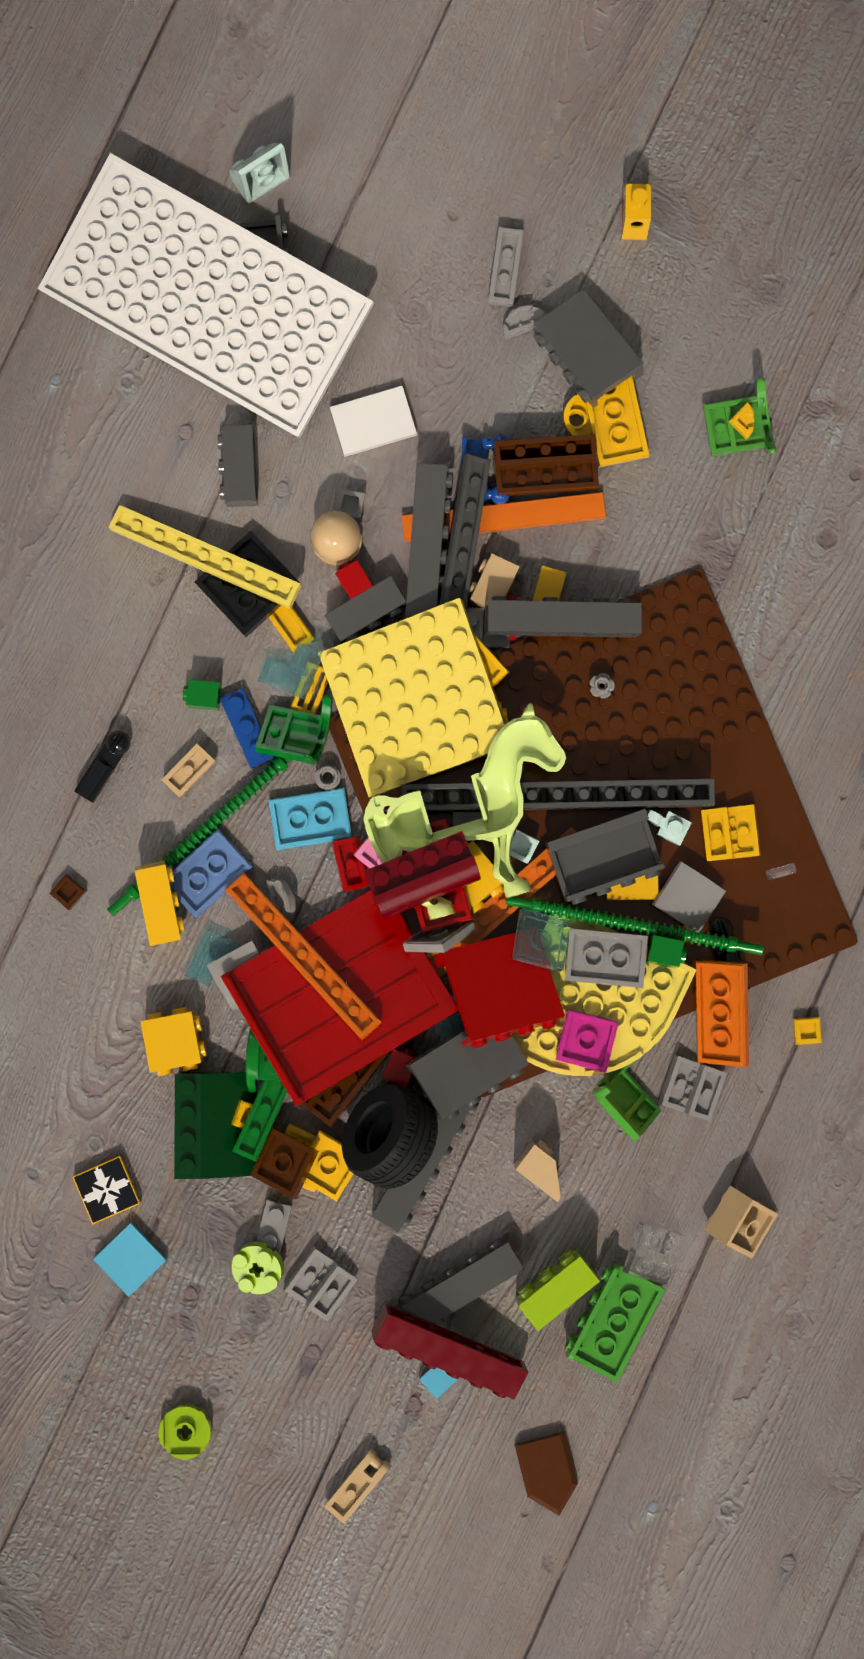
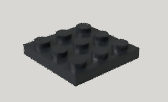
[194,531,302,637]

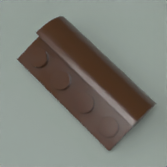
[493,434,599,496]
[301,1051,391,1127]

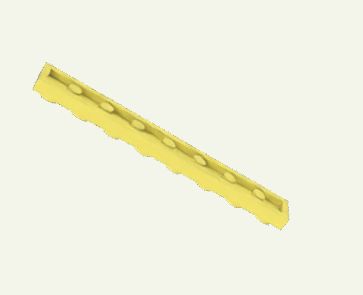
[108,505,302,609]

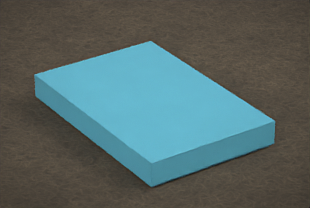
[268,788,352,850]

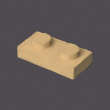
[162,744,216,798]

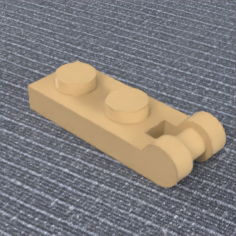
[324,1448,391,1524]

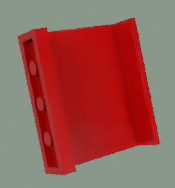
[434,928,565,1049]

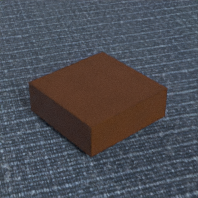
[49,874,86,910]

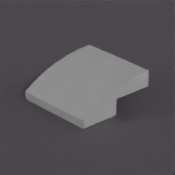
[652,861,726,932]
[207,940,260,1010]
[658,1054,727,1122]
[283,1245,358,1321]

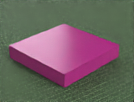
[555,1009,619,1073]

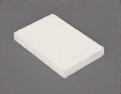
[330,386,417,457]

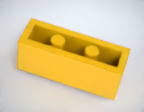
[134,861,184,946]

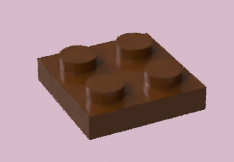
[250,1128,319,1199]

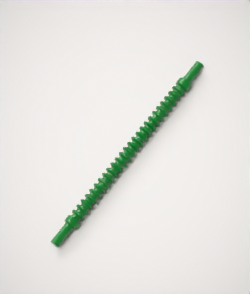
[107,757,292,916]
[506,896,764,955]

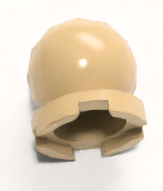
[310,510,362,567]

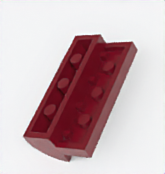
[363,831,481,920]

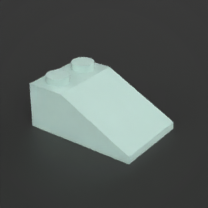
[229,143,290,204]

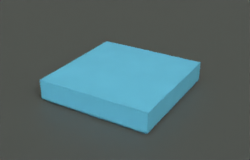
[93,1222,167,1297]

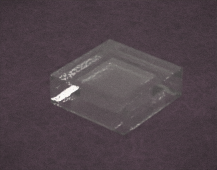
[765,863,797,880]

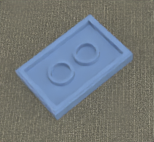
[169,829,253,919]

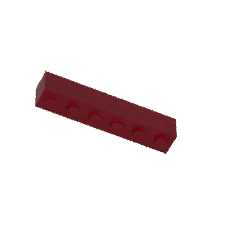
[371,1303,529,1400]

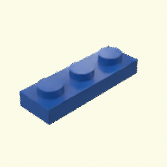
[220,688,274,769]

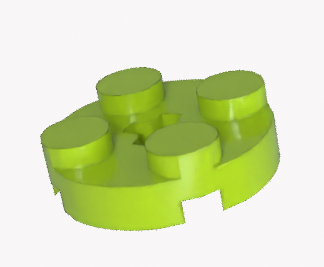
[232,1242,284,1294]
[158,1404,212,1460]

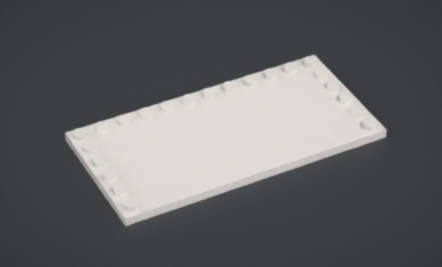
[38,153,374,438]

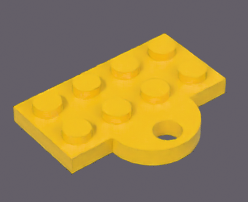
[563,376,649,468]

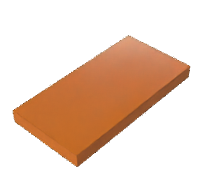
[696,959,749,1067]

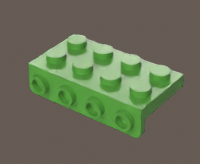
[564,1261,665,1383]

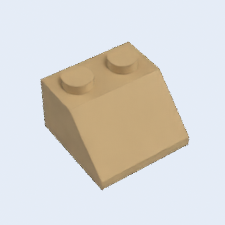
[514,1140,561,1202]
[704,1186,778,1258]

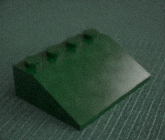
[174,1072,256,1179]

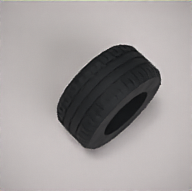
[342,1083,438,1189]

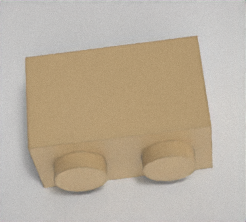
[469,554,520,611]

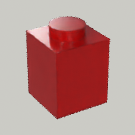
[335,560,373,600]
[382,1045,417,1087]

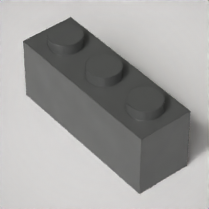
[217,425,258,507]
[325,576,406,644]

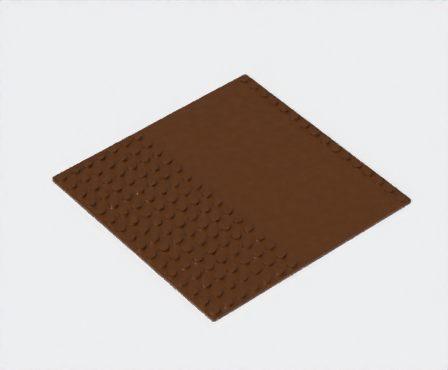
[329,569,858,1097]

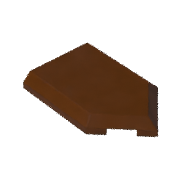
[514,1432,578,1516]

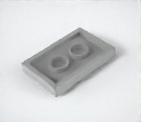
[565,929,648,988]

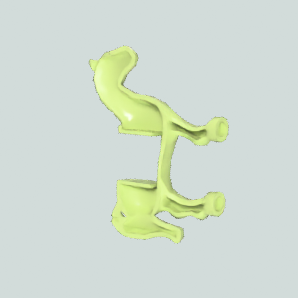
[364,703,566,920]

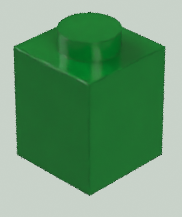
[182,680,222,711]
[646,935,687,969]

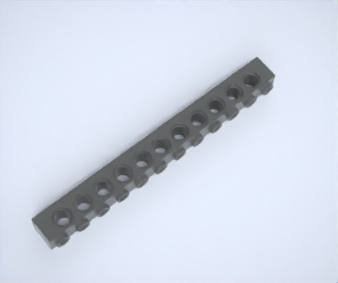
[402,779,715,812]

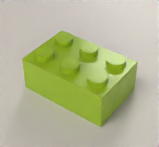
[516,1248,600,1331]

